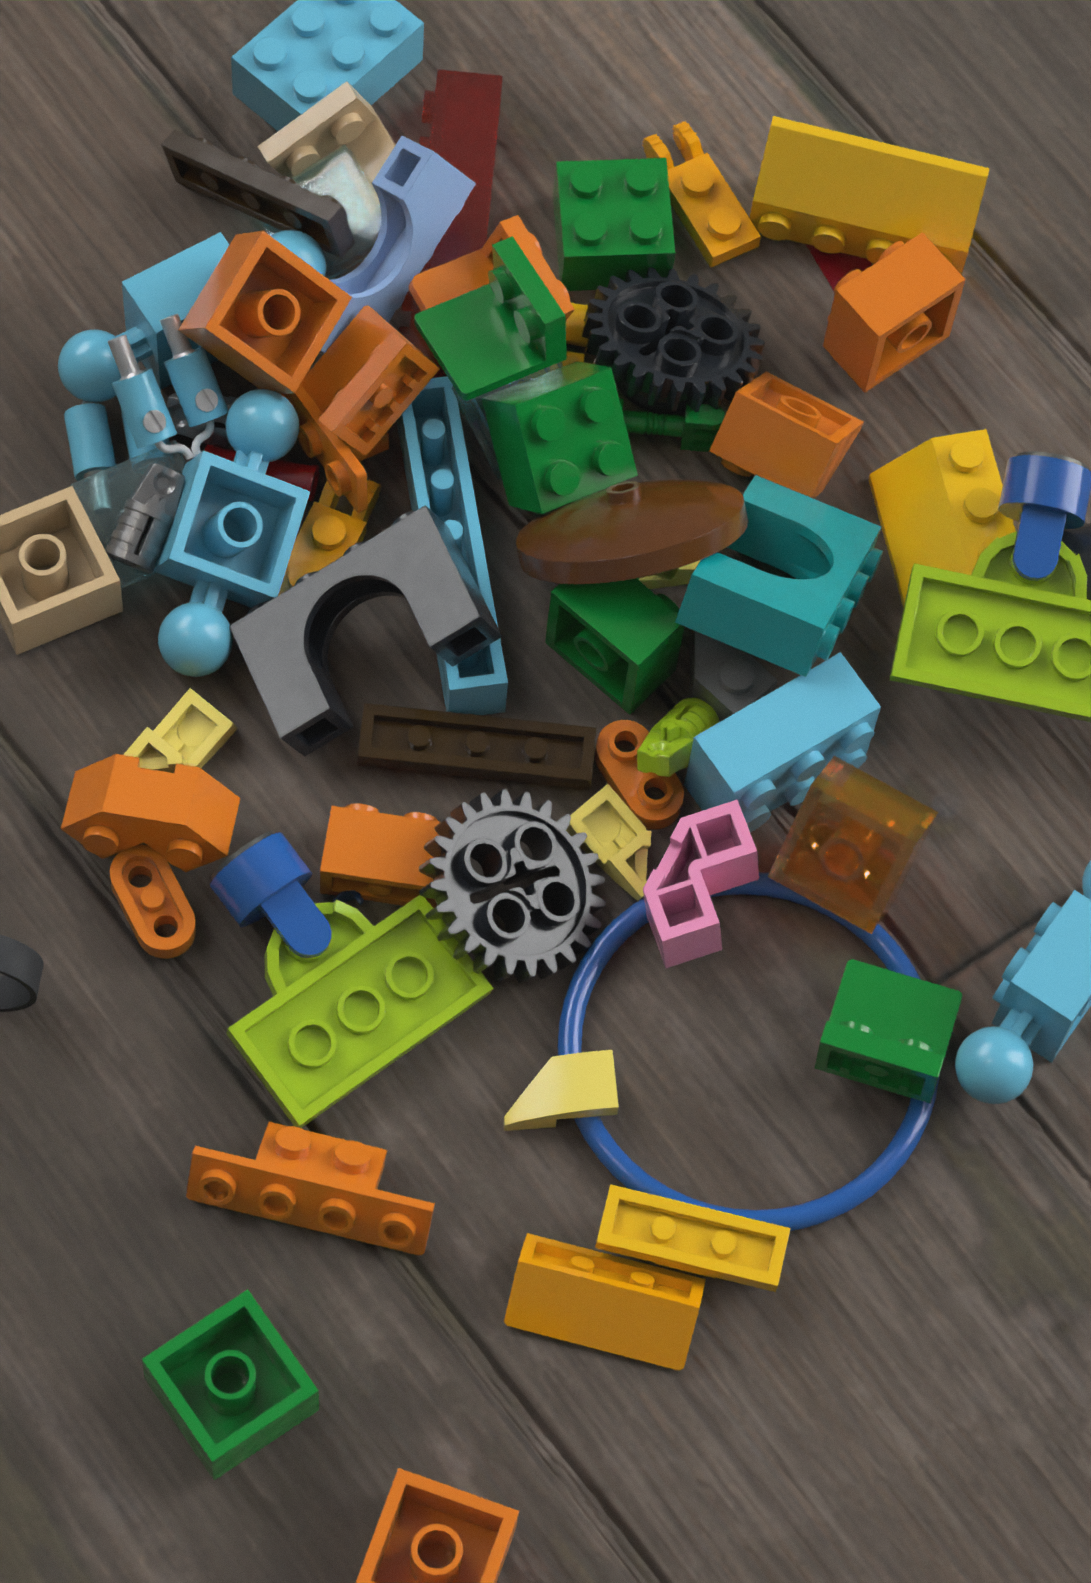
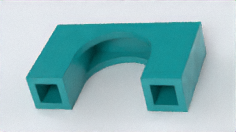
[675,475,883,677]

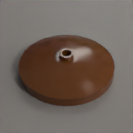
[516,480,748,584]

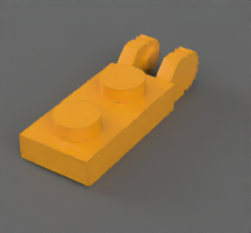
[642,121,761,268]
[278,480,381,596]

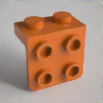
[409,215,575,321]

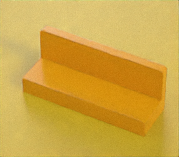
[504,1233,706,1370]

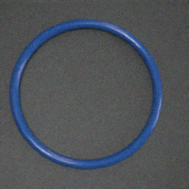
[558,872,940,1231]

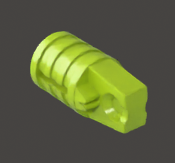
[637,698,720,777]

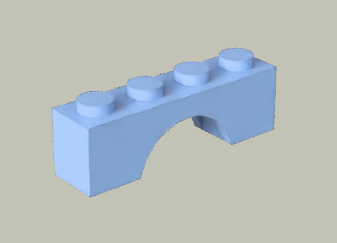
[319,136,476,355]

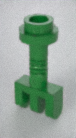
[619,398,725,452]

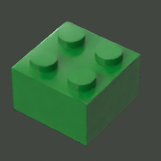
[553,158,675,291]
[481,361,638,514]
[545,578,684,715]
[142,1289,319,1480]

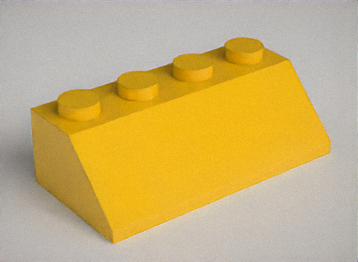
[750,116,990,275]
[868,429,1016,608]

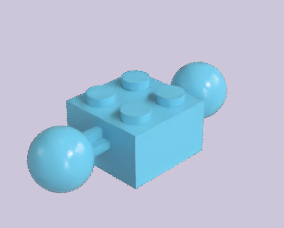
[58,230,326,403]
[154,389,310,677]
[955,860,1091,1104]

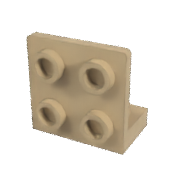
[258,81,396,238]

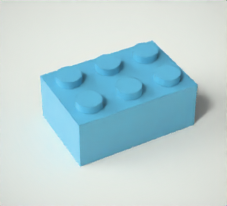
[231,0,424,131]
[684,652,881,832]

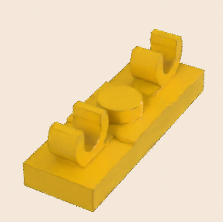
[595,1184,791,1292]

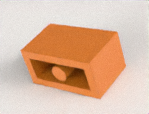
[320,803,440,908]

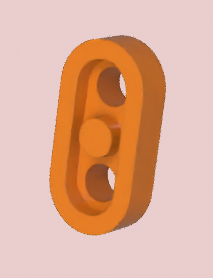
[595,720,684,829]
[110,845,196,959]

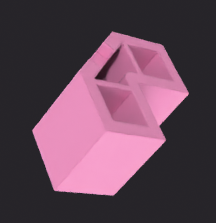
[643,800,759,968]

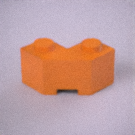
[61,754,240,873]

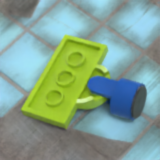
[889,451,1091,722]
[210,831,493,1128]

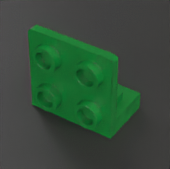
[414,236,567,401]
[814,959,962,1104]

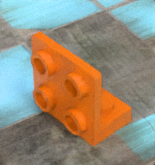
[301,305,440,456]

